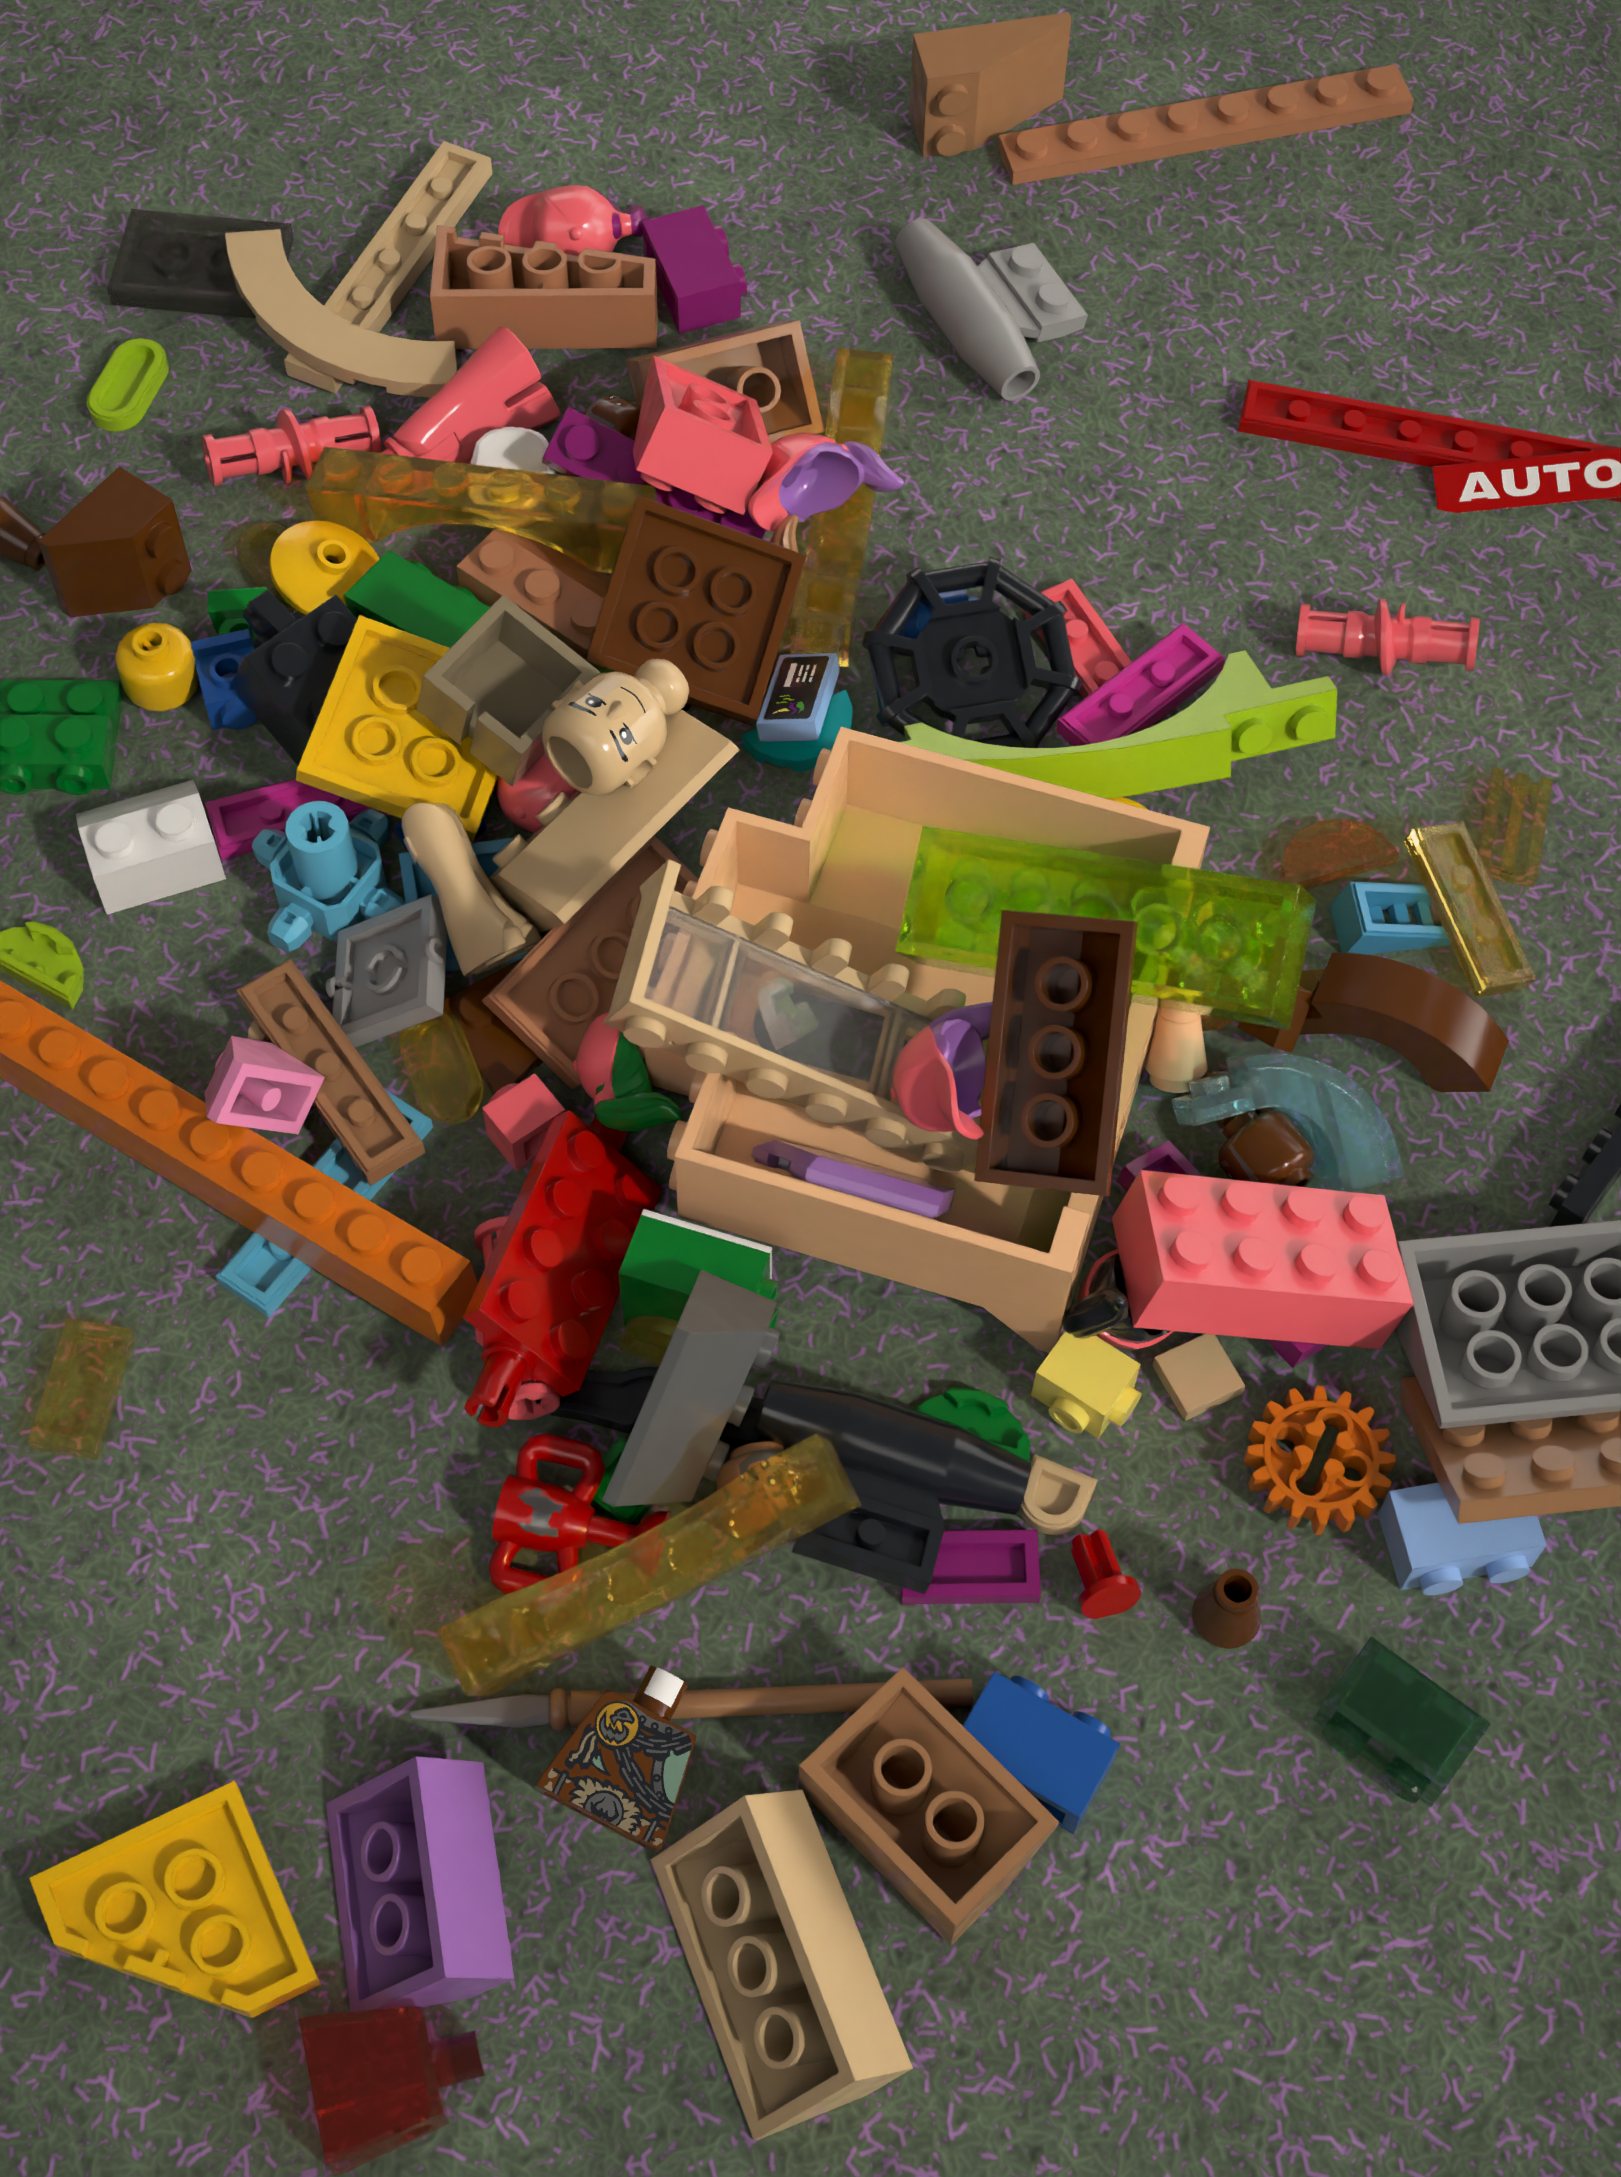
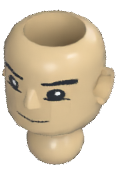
[542,659,689,796]

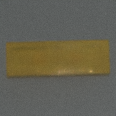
[1404,822,1536,998]

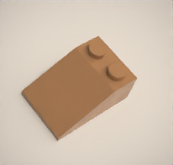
[909,12,1072,157]

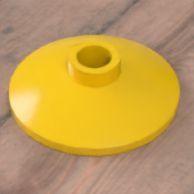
[269,521,379,615]

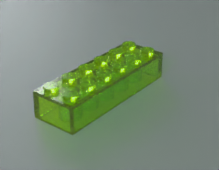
[895,826,1317,1030]

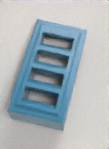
[1330,882,1471,954]

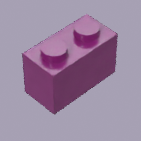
[642,205,747,334]

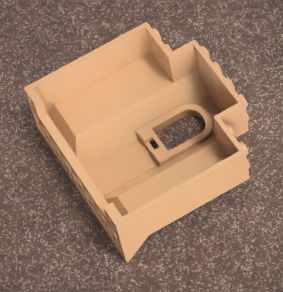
[638,727,1210,1353]

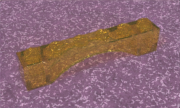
[791,348,894,668]
[306,446,658,573]
[437,1433,861,1697]

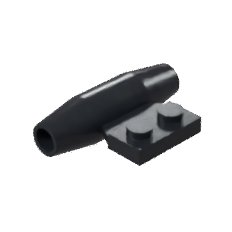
[754,1379,1031,1594]

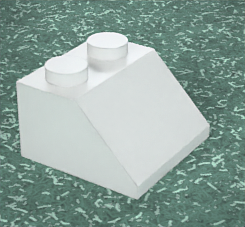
[76,780,226,914]

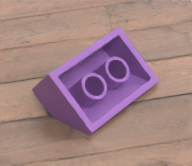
[326,1756,514,2020]

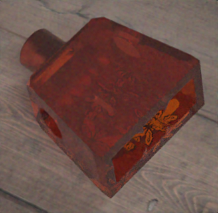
[299,2006,485,2176]

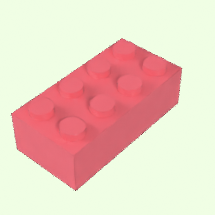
[1112,1170,1414,1349]

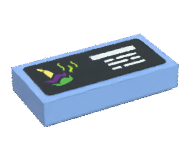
[756,653,840,742]

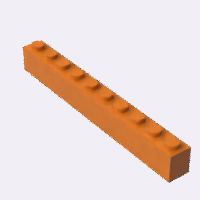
[0,980,478,1347]

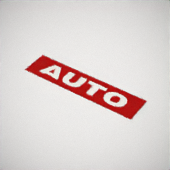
[1433,448,1621,513]

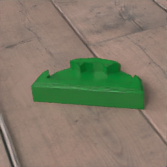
[911,1387,1030,1462]

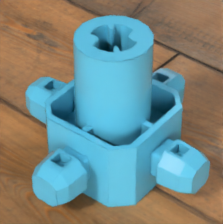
[252,801,405,952]

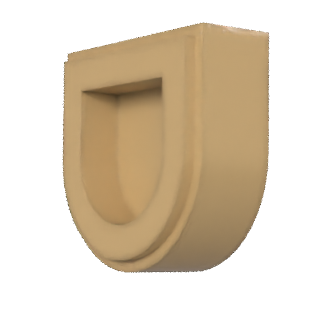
[1019,1454,1098,1535]

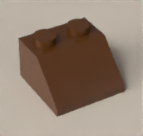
[38,466,192,617]

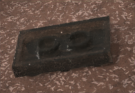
[107,209,294,318]

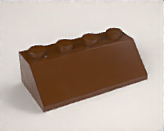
[974,910,1138,1196]

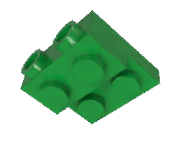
[0,680,123,795]

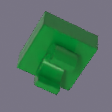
[207,587,268,649]

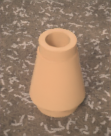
[1144,993,1208,1093]

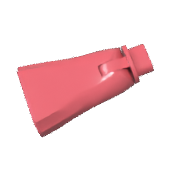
[368,326,561,499]

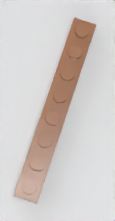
[998,64,1414,185]

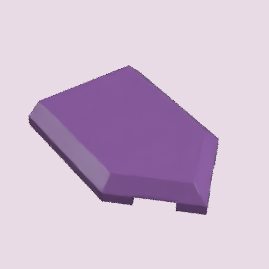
[751,1140,955,1219]

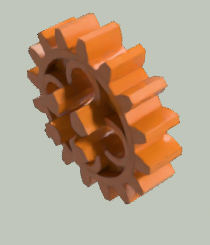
[1243,1385,1396,1535]

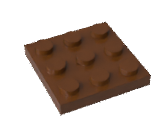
[585,495,807,726]

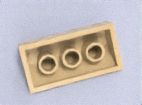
[489,710,739,934]
[650,1790,913,2141]

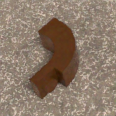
[1288,952,1509,1093]

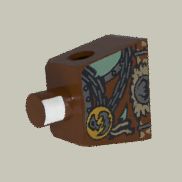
[533,1665,697,1853]

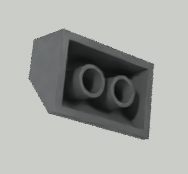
[602,1270,780,1507]

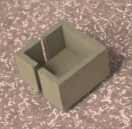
[416,595,600,787]

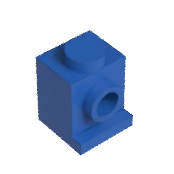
[191,629,259,730]

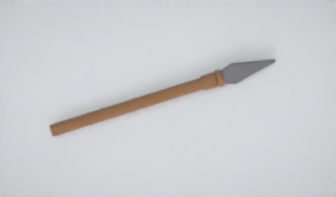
[409,1679,973,1731]

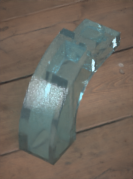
[1172,1054,1405,1192]

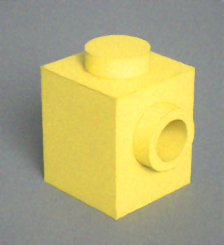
[1031,1331,1142,1439]

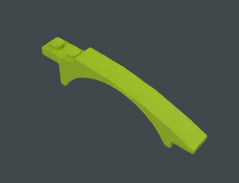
[899,650,1337,799]

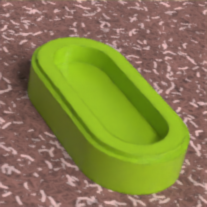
[86,338,169,432]

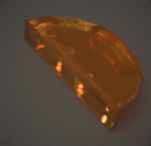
[1280,819,1399,896]

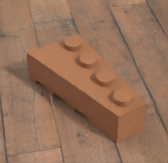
[430,225,658,349]

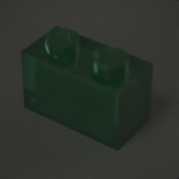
[1313,1636,1491,1807]

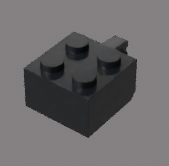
[233,590,357,766]

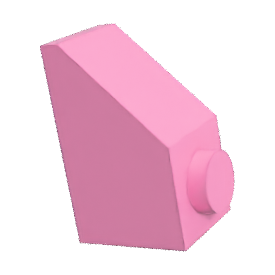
[204,1036,325,1134]

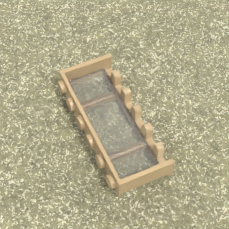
[603,859,989,1172]

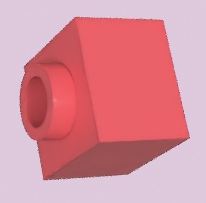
[482,1073,565,1172]

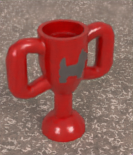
[488,1433,671,1604]

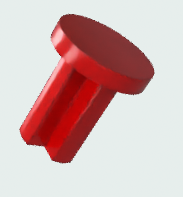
[1071,1529,1141,1619]

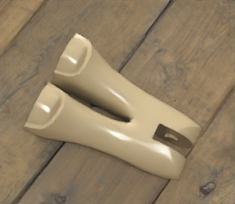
[401,803,541,977]

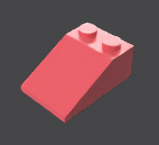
[633,356,773,515]

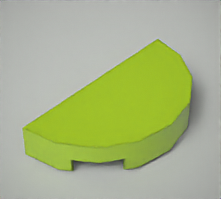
[0,921,84,1010]

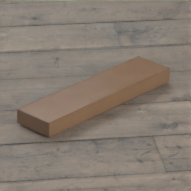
[236,959,425,1186]

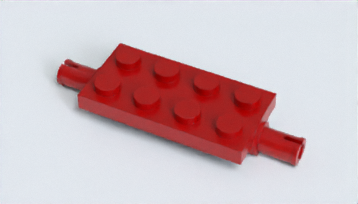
[463,1110,662,1427]

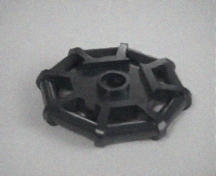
[862,556,1082,748]

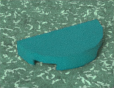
[742,689,853,772]

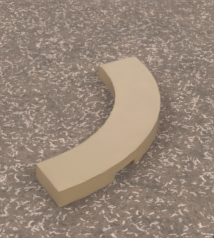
[225,229,457,398]

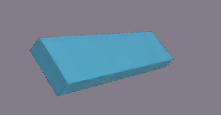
[215,1090,433,1318]

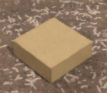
[1152,1334,1245,1421]

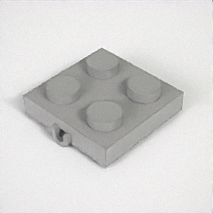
[326,894,447,1047]

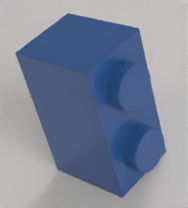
[963,1671,1121,1835]

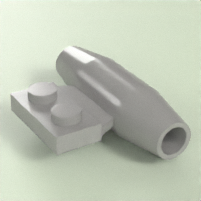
[895,218,1088,401]

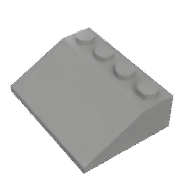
[1396,1220,1621,1429]

